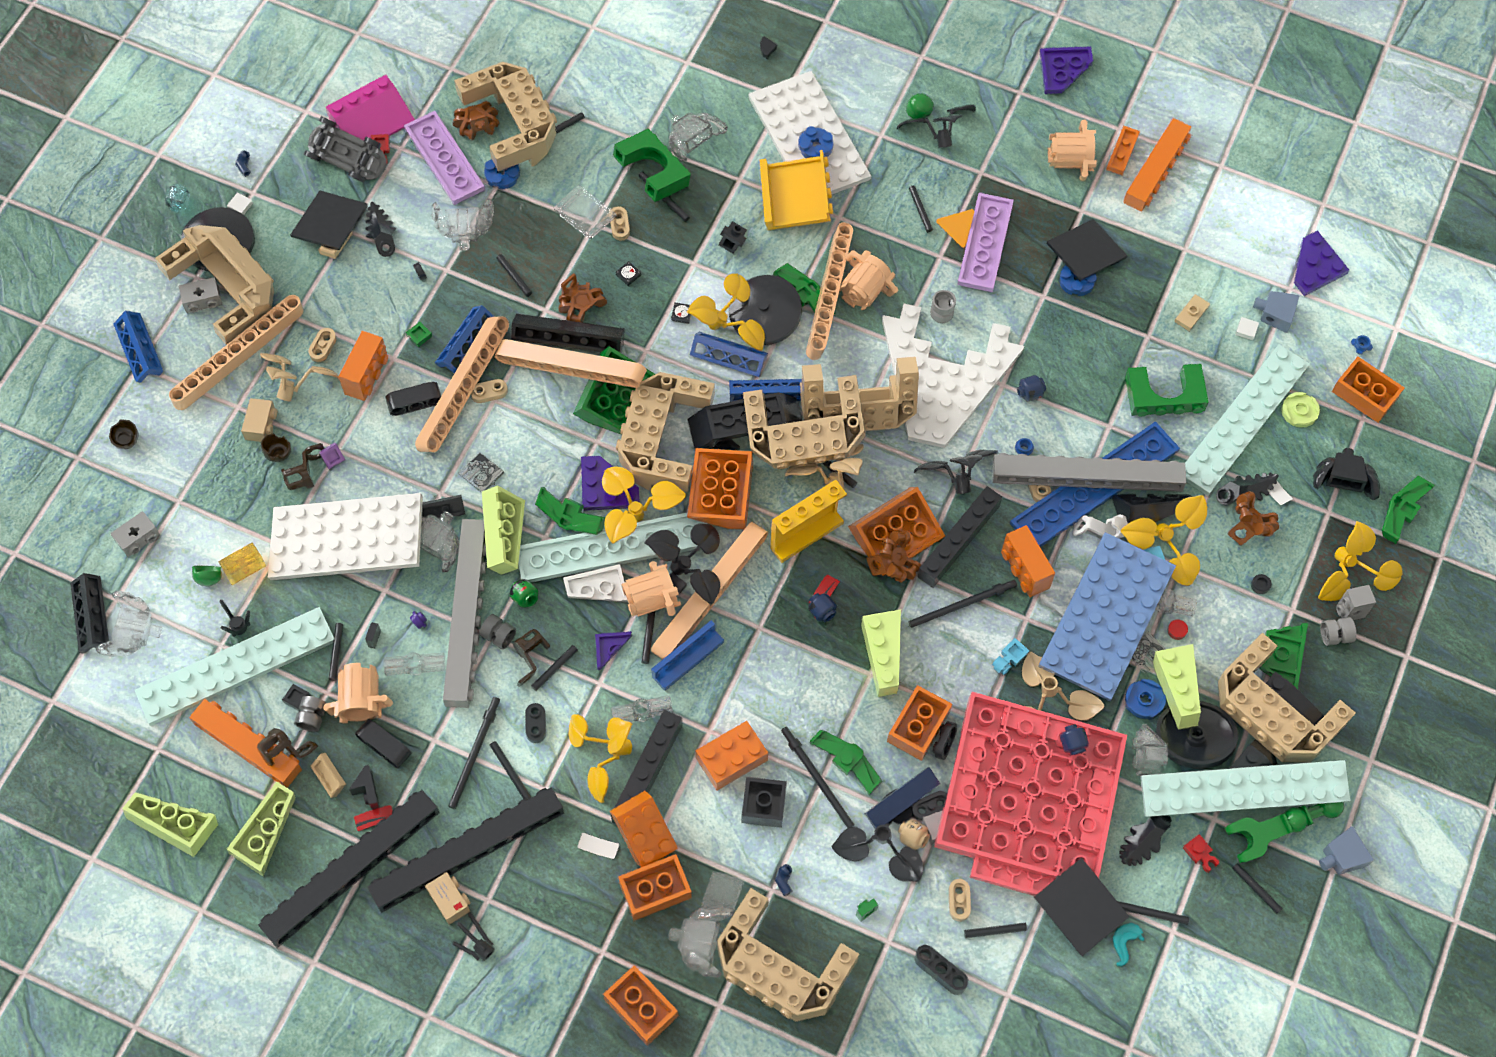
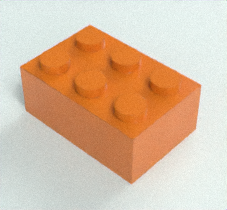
[338,331,389,401]
[1332,356,1405,423]
[1001,525,1055,597]
[887,685,952,761]
[695,721,768,791]
[610,791,678,867]
[618,854,692,921]
[603,965,678,1046]

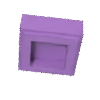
[319,443,345,469]

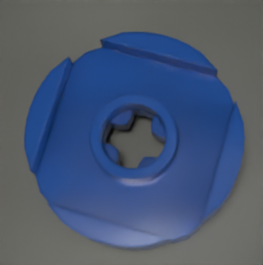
[798,126,834,158]
[484,159,520,189]
[1059,265,1097,296]
[1125,679,1166,720]

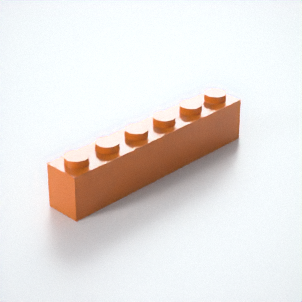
[1123,118,1192,212]
[189,699,302,788]

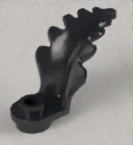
[365,201,397,257]
[1216,472,1279,505]
[1119,815,1172,866]

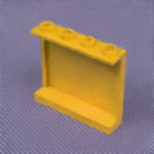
[759,150,833,230]
[770,480,847,563]

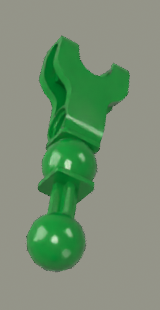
[1224,802,1345,863]

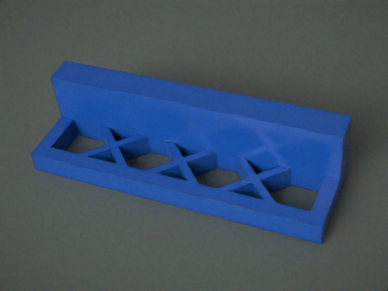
[435,305,495,374]
[113,310,163,383]
[690,331,768,377]
[729,379,802,402]
[651,620,724,691]

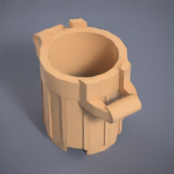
[1048,120,1097,181]
[839,250,898,310]
[621,561,681,617]
[323,663,393,723]

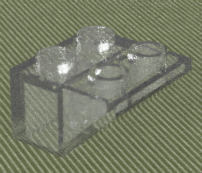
[1132,724,1168,776]

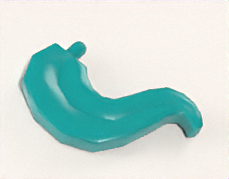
[1112,923,1145,967]

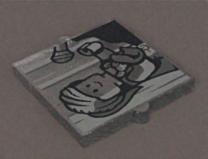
[458,452,504,493]
[1131,631,1166,675]

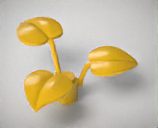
[687,273,765,351]
[602,467,686,544]
[1120,495,1207,586]
[1318,521,1402,601]
[568,714,633,803]

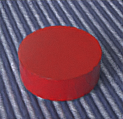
[1167,619,1188,640]

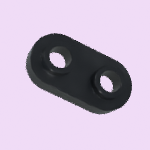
[525,703,546,743]
[933,721,957,760]
[912,791,947,821]

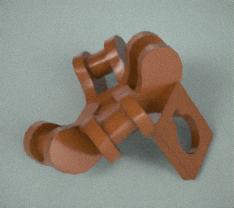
[453,101,500,140]
[559,273,607,323]
[1228,491,1279,545]
[867,531,921,582]

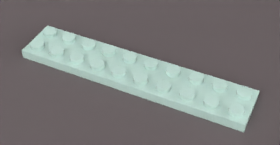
[1185,344,1310,496]
[518,512,707,582]
[135,607,334,726]
[1140,760,1350,817]

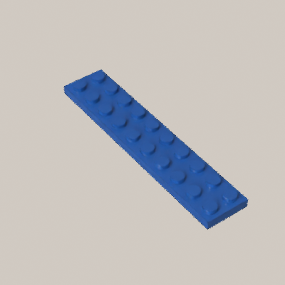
[1010,421,1180,547]

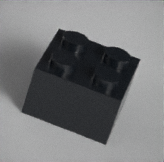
[741,777,787,828]

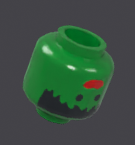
[509,579,539,608]

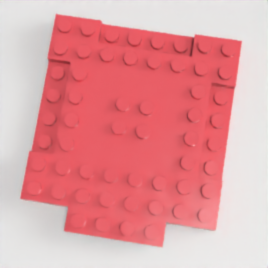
[934,692,1127,896]

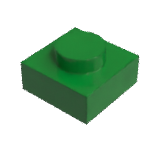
[406,322,432,347]
[856,898,879,922]

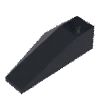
[1112,493,1193,523]
[1266,671,1324,726]

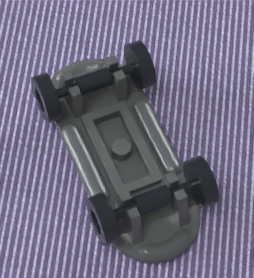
[303,116,387,183]

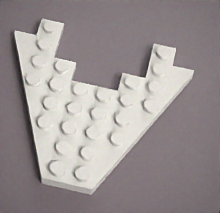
[882,304,1024,448]

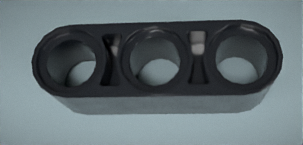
[385,382,441,416]
[355,718,412,769]
[914,945,968,995]

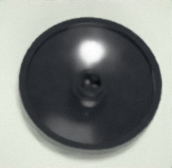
[181,207,255,272]
[729,275,802,345]
[1156,701,1238,769]

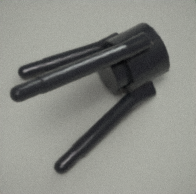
[219,599,251,637]
[453,912,495,961]

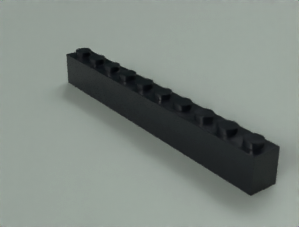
[367,787,564,913]
[258,790,440,948]

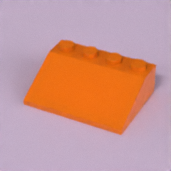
[687,448,754,530]
[848,487,945,576]

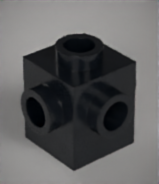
[718,221,747,254]

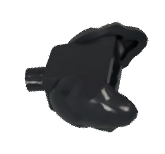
[1313,448,1380,500]

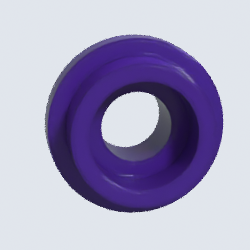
[410,611,427,629]

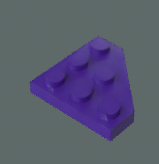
[1039,46,1093,94]
[1294,230,1349,296]
[581,456,640,511]

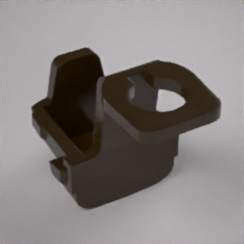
[281,443,324,490]
[513,629,550,687]
[257,728,318,766]

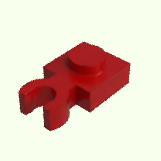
[371,134,390,164]
[1183,834,1219,873]

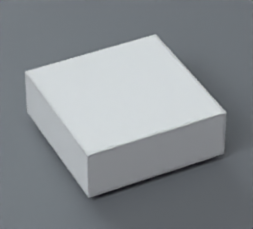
[227,193,253,215]
[1235,317,1259,340]

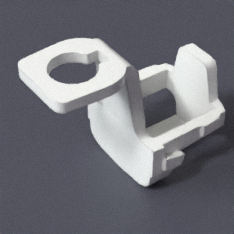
[1073,514,1128,539]

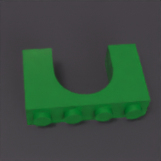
[613,128,691,202]
[1125,364,1209,417]

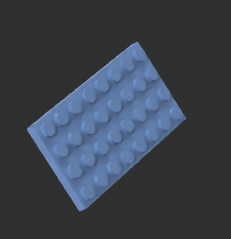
[1038,532,1176,701]

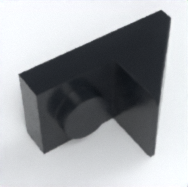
[349,765,380,810]

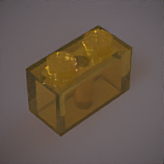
[218,542,266,585]

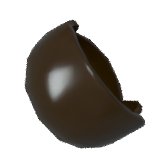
[109,419,139,449]
[261,433,291,462]

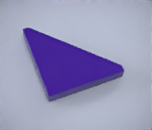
[595,631,632,670]

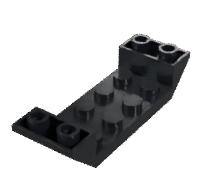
[687,392,803,450]

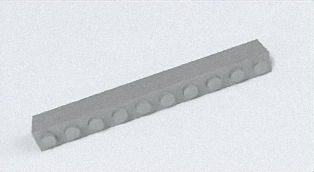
[992,453,1186,492]
[443,519,487,708]

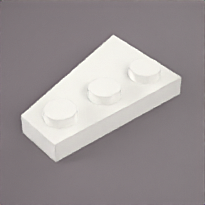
[563,564,628,602]

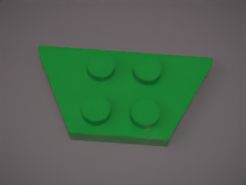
[1259,623,1308,689]

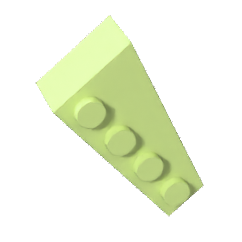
[482,485,525,575]
[861,609,901,697]
[1153,644,1201,729]
[227,782,296,876]
[122,793,218,857]

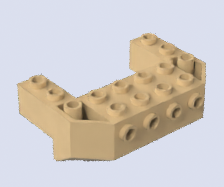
[454,62,557,172]
[155,225,274,345]
[800,357,919,431]
[616,372,715,492]
[743,375,866,469]
[1218,633,1356,762]
[717,888,859,1021]

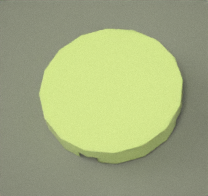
[1281,392,1320,428]

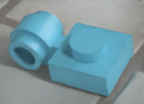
[992,638,1029,675]

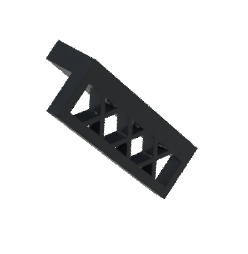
[70,573,110,654]

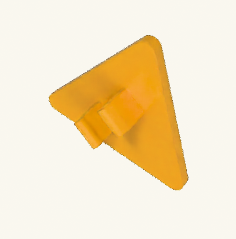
[936,209,975,248]

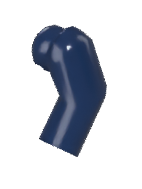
[235,150,251,177]
[775,864,793,897]

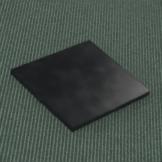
[290,190,368,250]
[1046,219,1128,281]
[1034,858,1130,956]

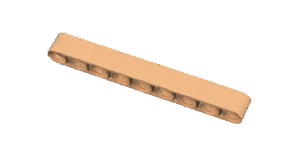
[806,222,853,360]
[169,295,304,410]
[415,316,509,452]
[494,339,647,388]
[651,522,768,659]

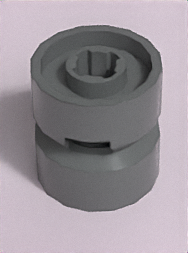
[479,614,516,650]

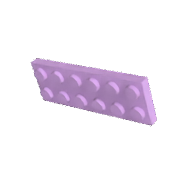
[404,111,485,205]
[957,193,1014,292]

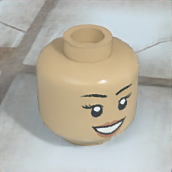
[898,819,930,850]

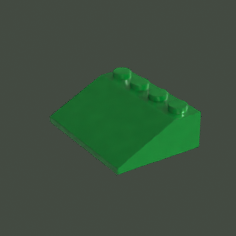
[573,346,655,435]

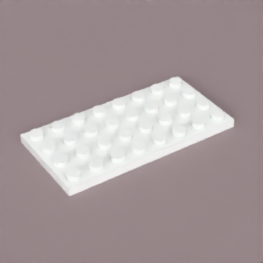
[749,71,871,194]
[268,493,423,580]

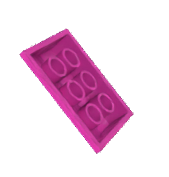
[325,74,415,140]

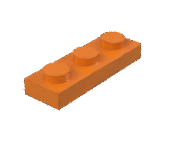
[1106,126,1140,175]

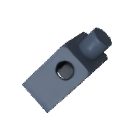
[1253,291,1299,333]
[1319,826,1374,875]

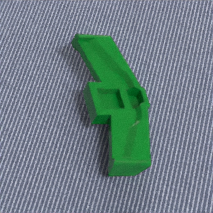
[773,263,835,316]
[1382,475,1435,544]
[535,487,606,535]
[810,730,883,796]

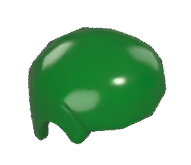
[906,93,934,118]
[192,565,222,587]

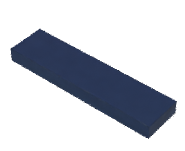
[864,767,941,829]

